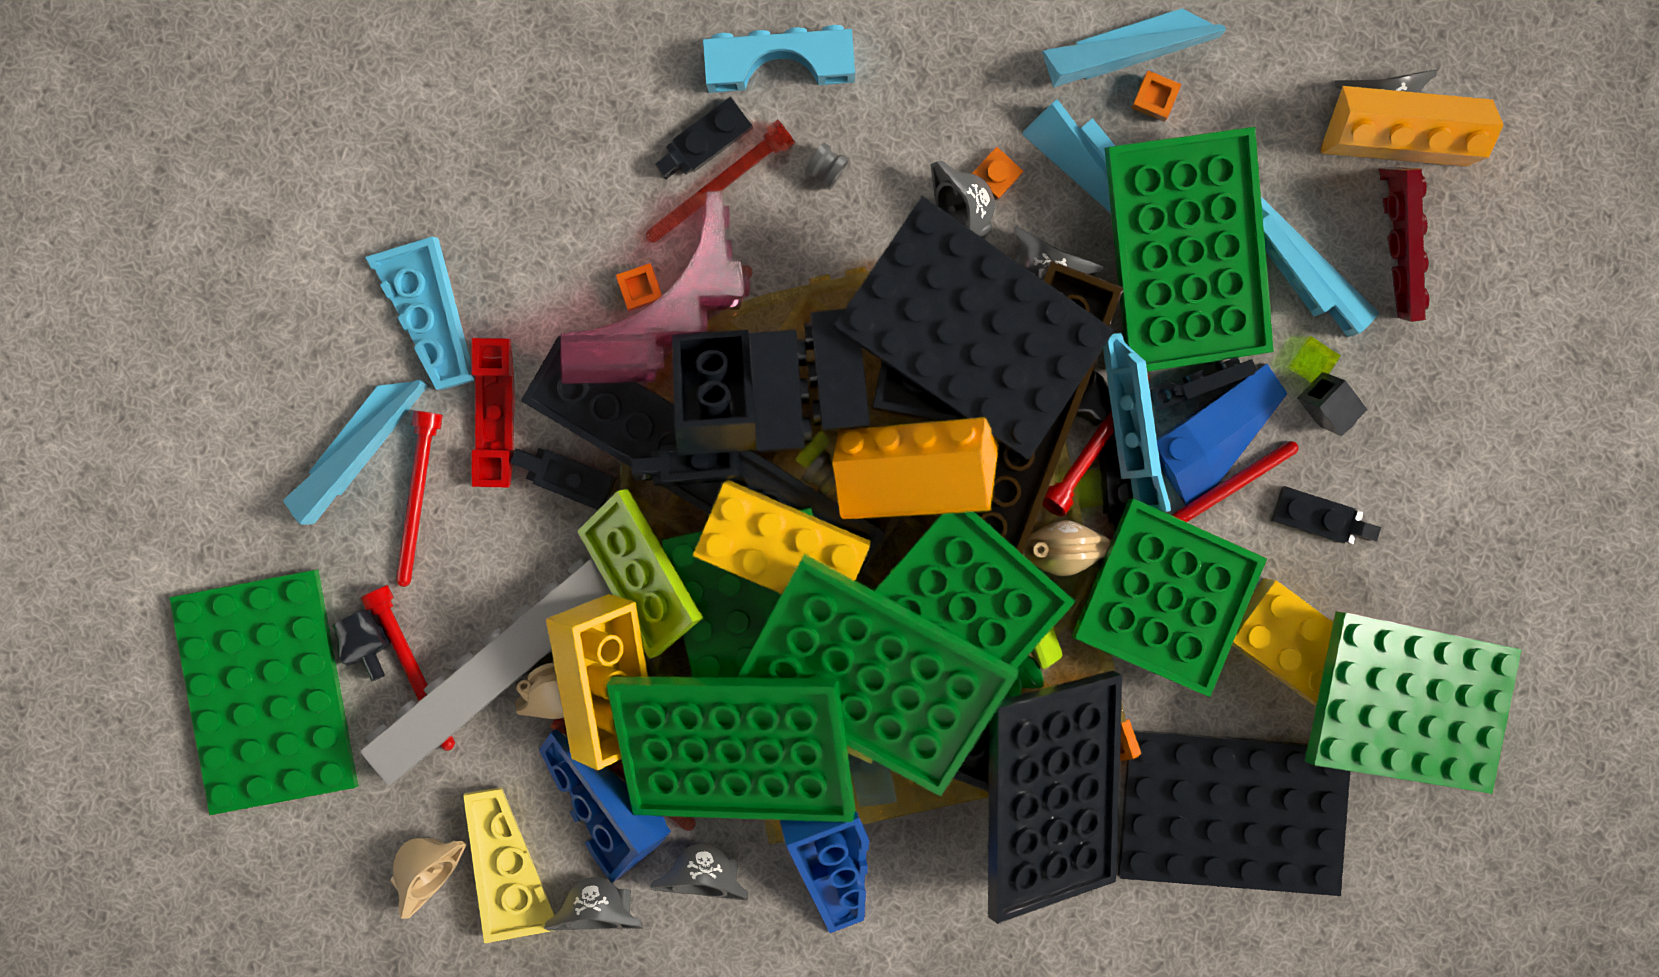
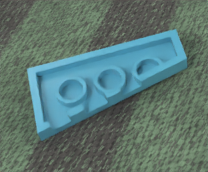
[365,236,475,390]

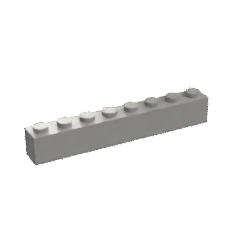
[360,556,613,786]

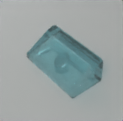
[848,754,897,807]

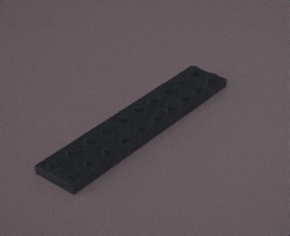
[521,335,885,581]

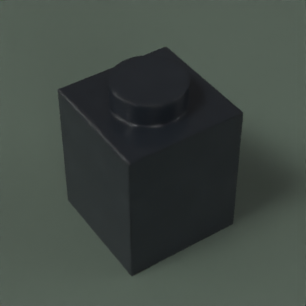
[1297,371,1368,436]

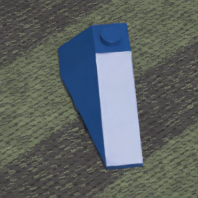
[1156,364,1288,506]
[539,729,671,883]
[779,811,869,933]

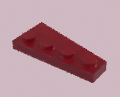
[1379,167,1430,322]

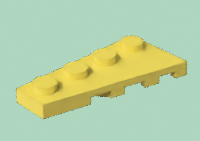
[463,787,555,944]

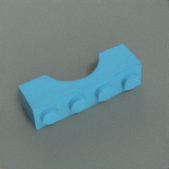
[703,25,855,93]

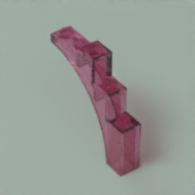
[560,192,750,383]

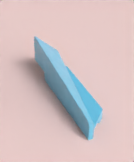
[1042,8,1226,88]
[1022,99,1115,213]
[1261,197,1379,337]
[1103,333,1171,512]
[283,380,429,525]

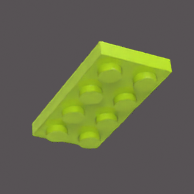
[577,489,703,659]

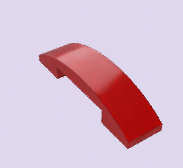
[472,338,515,488]

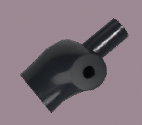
[1075,370,1112,426]
[332,610,390,682]

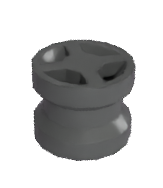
[805,142,849,190]
[801,449,836,496]

